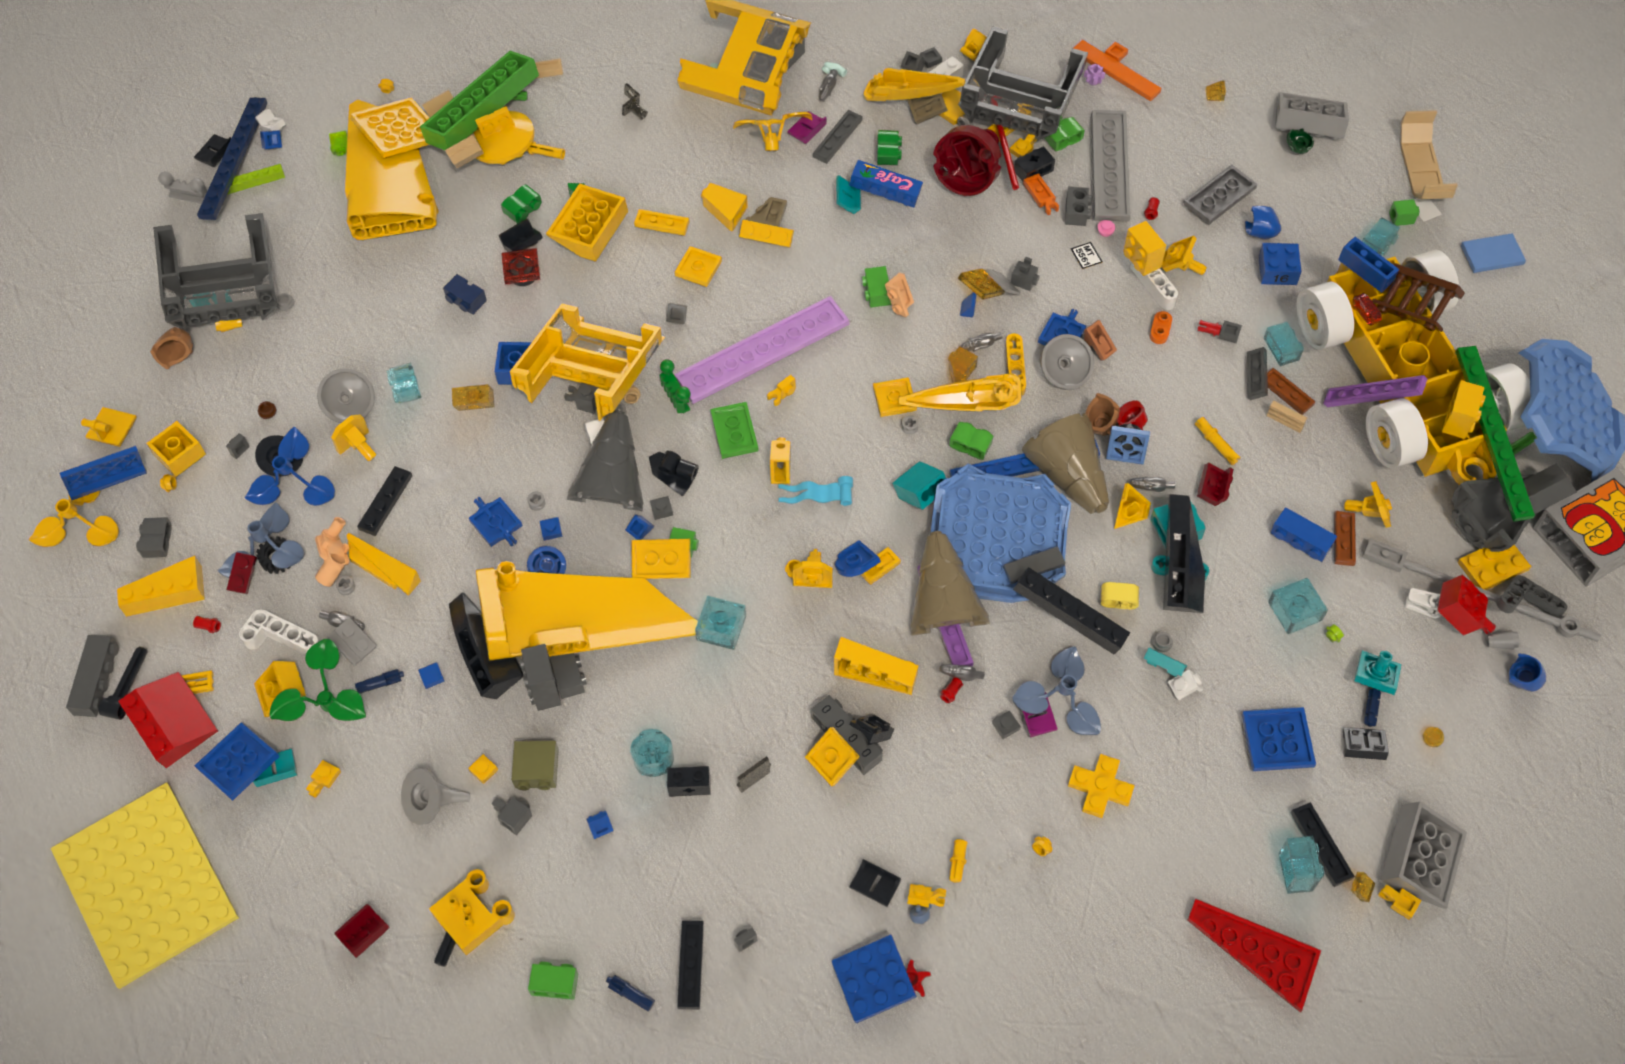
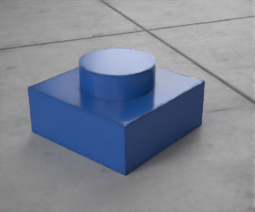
[540,517,563,541]

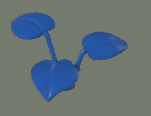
[244,427,335,506]

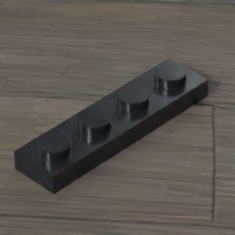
[357,466,413,536]
[1291,802,1355,887]
[677,921,704,1010]

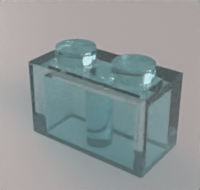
[1362,217,1400,256]
[1264,322,1304,366]

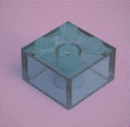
[1268,577,1328,634]
[695,596,746,650]
[1279,836,1324,894]

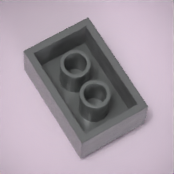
[519,644,562,711]

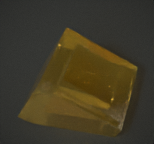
[1206,80,1226,101]

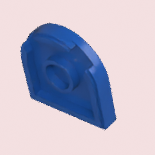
[835,540,881,577]

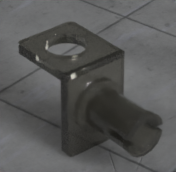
[622,83,648,120]

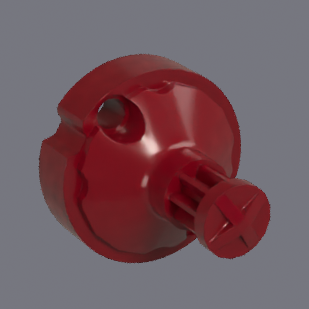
[933,125,1002,196]

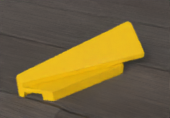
[346,533,421,596]

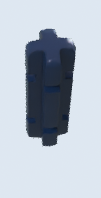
[1364,688,1381,727]

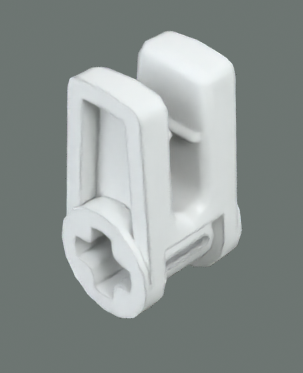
[1405,588,1442,619]

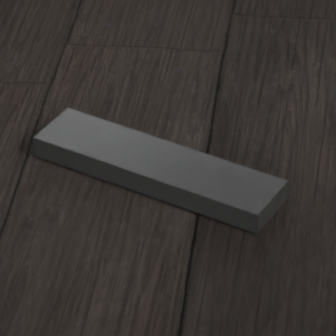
[813,110,863,164]

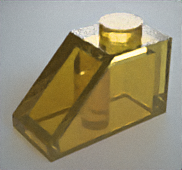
[948,346,978,383]

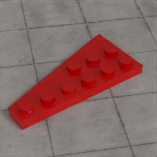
[1187,899,1322,1013]

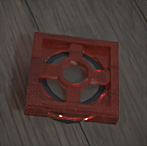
[502,248,541,287]

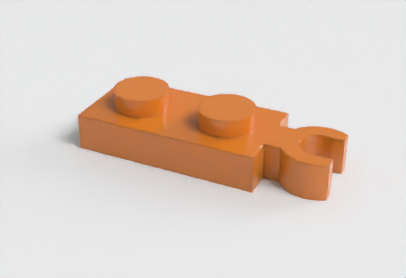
[1023,173,1059,215]

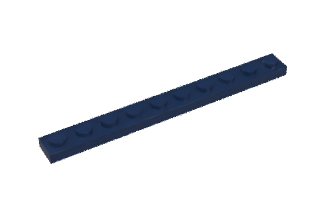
[197,97,267,220]

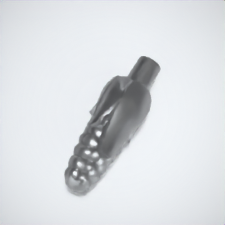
[818,69,838,101]
[961,332,1003,352]
[1129,477,1175,492]
[319,611,365,631]
[940,664,985,681]

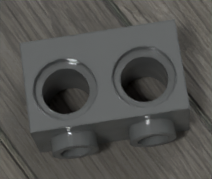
[1065,186,1092,226]

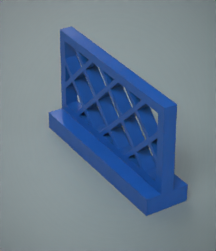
[59,446,147,500]

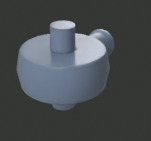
[910,904,932,924]

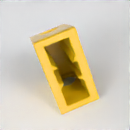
[770,437,791,484]

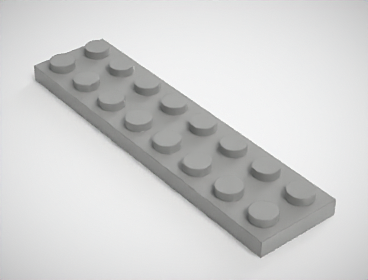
[1092,110,1130,221]

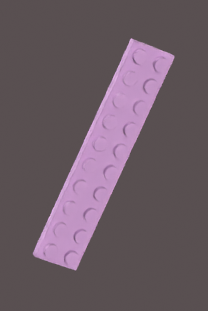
[674,296,849,404]

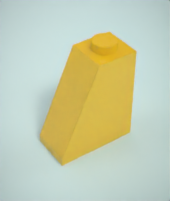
[701,183,748,232]

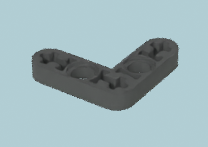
[1497,575,1568,617]

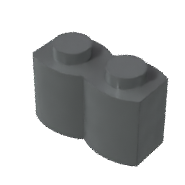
[136,517,172,558]

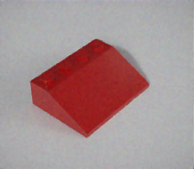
[118,672,218,769]

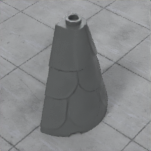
[567,410,644,511]
[1452,474,1535,552]

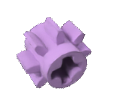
[1084,64,1105,85]

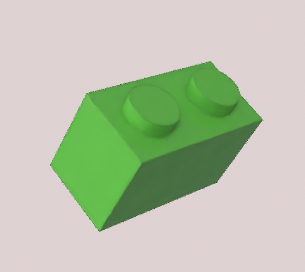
[862,266,891,308]
[528,962,579,1000]

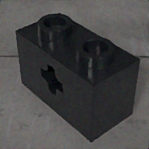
[1014,146,1055,182]
[667,766,711,797]

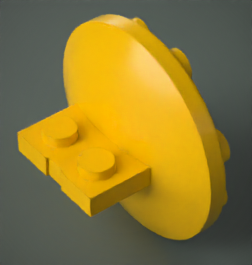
[473,106,535,165]

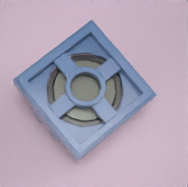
[1106,424,1150,465]

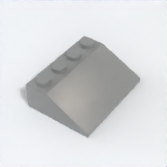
[1275,92,1349,140]
[1381,801,1467,909]

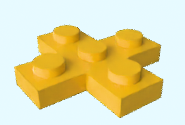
[1068,754,1135,818]

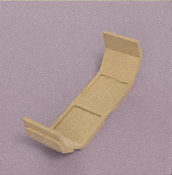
[422,90,484,168]
[1400,110,1458,199]

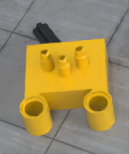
[429,869,515,967]

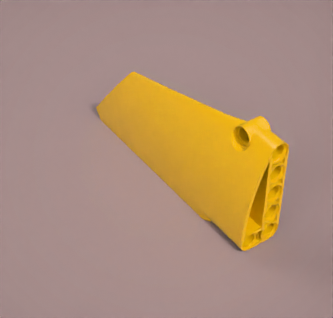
[345,99,439,240]
[476,561,703,661]

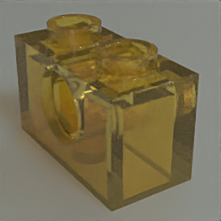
[452,384,495,411]

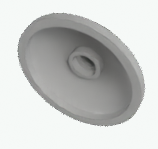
[1040,334,1094,390]
[317,368,374,423]

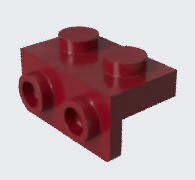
[1197,462,1234,506]
[334,904,390,958]

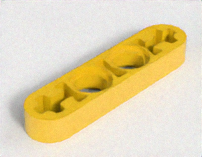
[1005,333,1026,396]

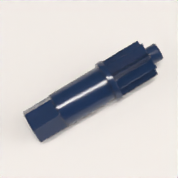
[355,669,404,694]
[606,975,655,1012]

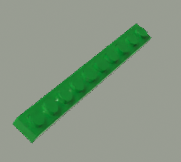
[1455,345,1535,522]

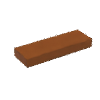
[1267,368,1316,415]
[1334,511,1356,566]

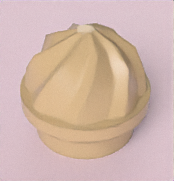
[623,385,640,404]

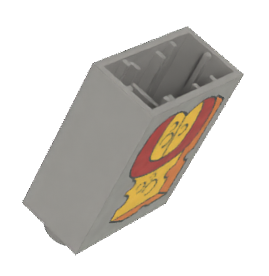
[1533,468,1625,587]

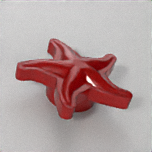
[907,960,931,997]

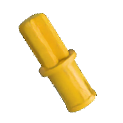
[949,839,968,883]

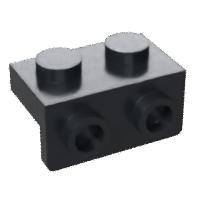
[499,218,543,255]

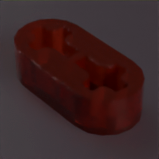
[1353,293,1382,326]

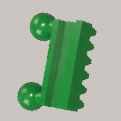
[659,359,691,414]

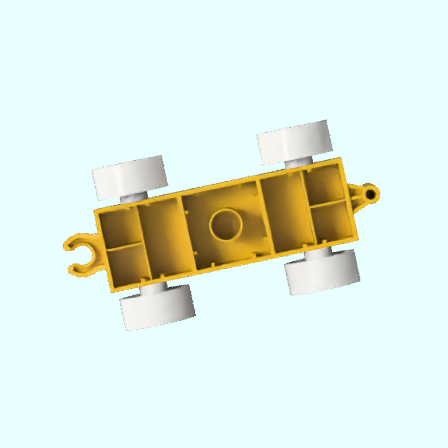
[1296,250,1531,485]

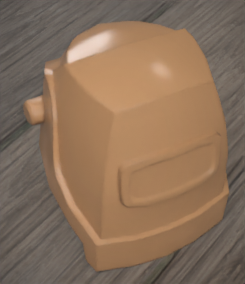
[150,327,193,369]
[1085,393,1120,436]

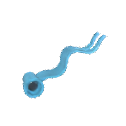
[778,476,853,506]

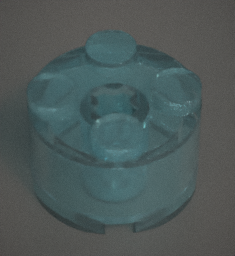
[386,362,422,404]
[631,729,674,777]

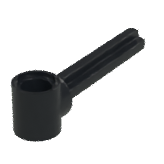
[99,646,148,720]

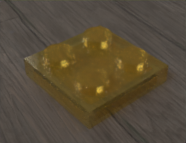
[958,268,1005,300]

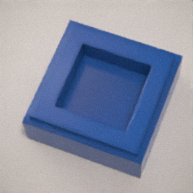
[418,662,445,689]

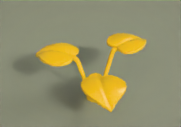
[733,112,812,151]
[29,491,119,547]

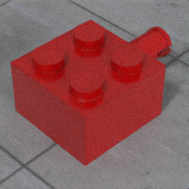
[1437,574,1496,636]

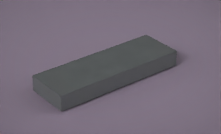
[1247,347,1268,400]
[1003,546,1066,584]

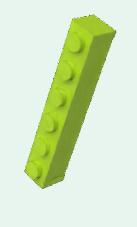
[227,164,285,195]

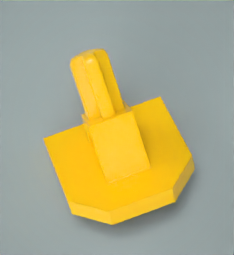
[1161,235,1207,275]
[331,414,376,461]
[1344,481,1392,528]
[793,549,833,588]

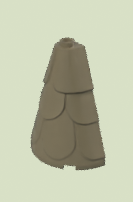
[1021,413,1109,514]
[910,531,990,636]

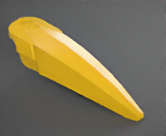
[864,68,965,101]
[899,374,1022,412]

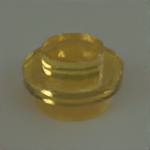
[1423,727,1444,747]

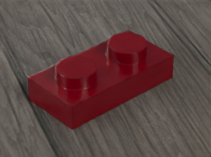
[226,552,257,595]

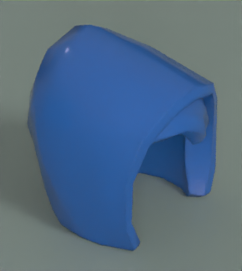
[1245,206,1282,239]
[1509,653,1546,692]

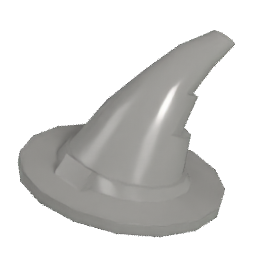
[401,768,470,825]

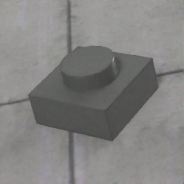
[920,47,942,68]
[666,303,687,324]
[1219,320,1242,343]
[226,433,250,459]
[650,496,673,520]
[992,710,1021,739]
[734,928,758,952]

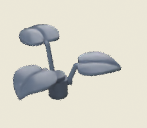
[218,502,304,578]
[1012,646,1101,735]

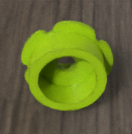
[1325,624,1344,642]

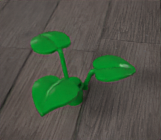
[270,639,366,721]

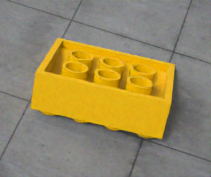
[546,183,628,262]

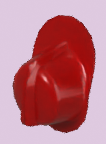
[1117,400,1148,430]

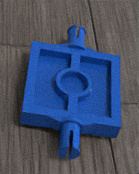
[1038,309,1086,346]
[469,497,523,547]

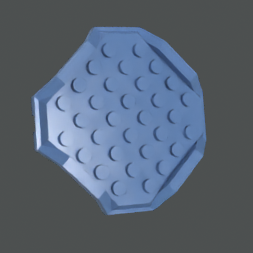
[1518,339,1625,483]
[930,463,1072,603]

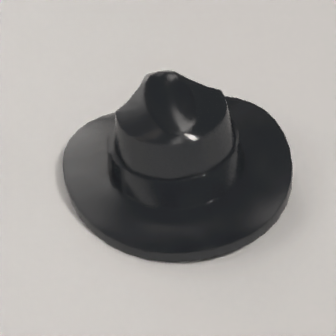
[255,435,303,477]

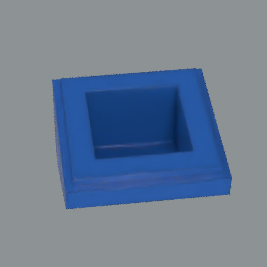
[260,130,282,149]
[960,292,976,318]
[625,514,654,540]

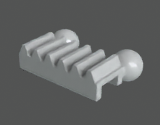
[158,171,207,204]

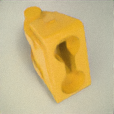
[960,29,987,62]

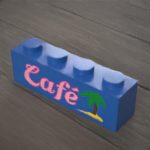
[849,160,923,208]

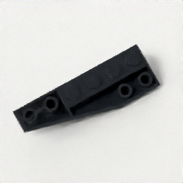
[1163,494,1205,613]
[449,592,524,700]

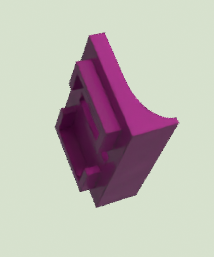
[787,111,827,144]
[1022,692,1058,738]

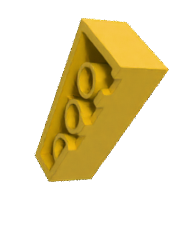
[117,555,205,617]
[834,637,919,695]

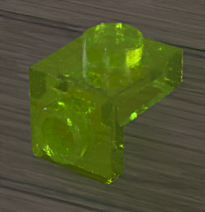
[329,131,348,156]

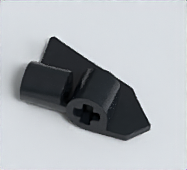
[649,450,699,496]

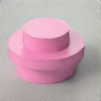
[1098,220,1115,237]

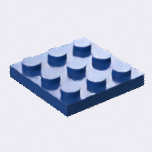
[1241,707,1316,772]
[194,722,280,801]
[832,935,917,1024]

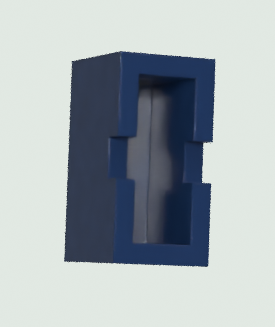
[443,274,487,315]

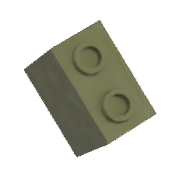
[511,741,559,791]

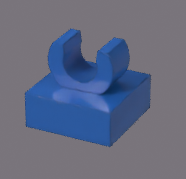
[586,811,614,839]

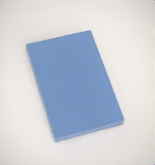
[1461,233,1526,273]

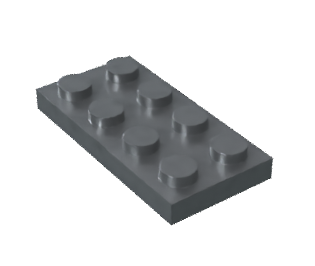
[1183,165,1258,225]

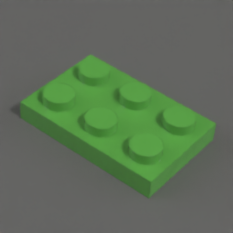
[710,402,759,459]

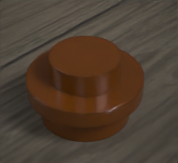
[257,401,277,419]

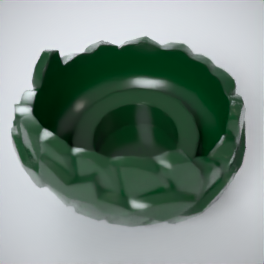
[1286,128,1314,154]

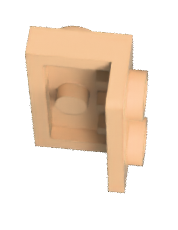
[885,272,914,317]

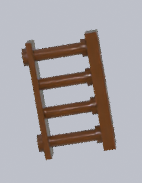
[1372,263,1465,332]

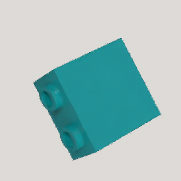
[892,461,947,510]
[1150,501,1206,549]

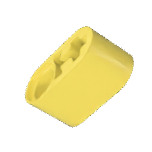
[1101,582,1139,610]

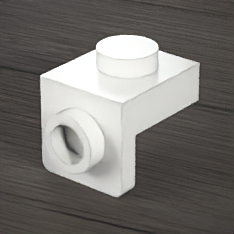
[255,108,286,131]
[1168,669,1204,700]

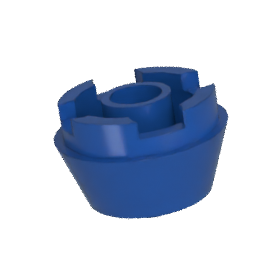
[527,546,566,574]

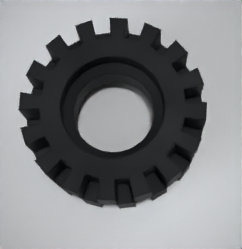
[256,536,291,574]

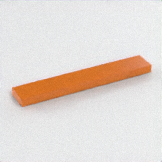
[1074,40,1162,102]

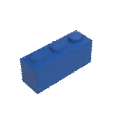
[1338,236,1399,293]
[1271,507,1337,562]

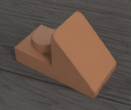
[1084,320,1117,361]

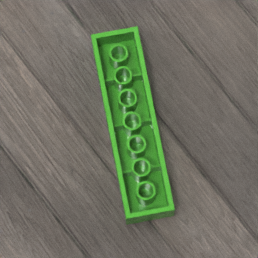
[420,50,539,150]

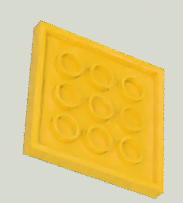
[351,97,430,158]

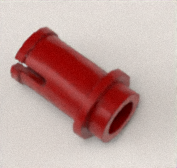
[1144,197,1160,220]
[1197,320,1222,337]
[193,616,221,634]
[940,677,964,703]

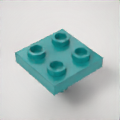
[1354,650,1402,695]

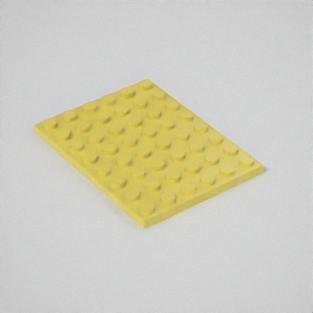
[50,782,239,989]

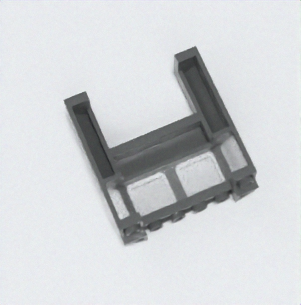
[958,26,1088,141]
[153,213,278,331]

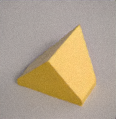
[1114,483,1151,529]

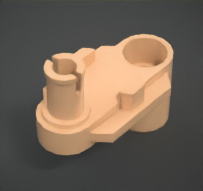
[315,517,350,587]

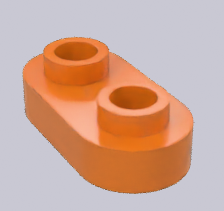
[1150,311,1173,344]

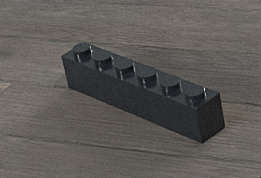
[1013,567,1131,654]

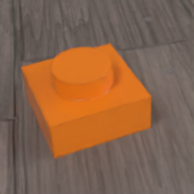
[1105,42,1129,62]

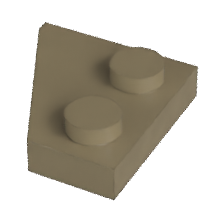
[907,94,948,124]
[745,197,787,227]

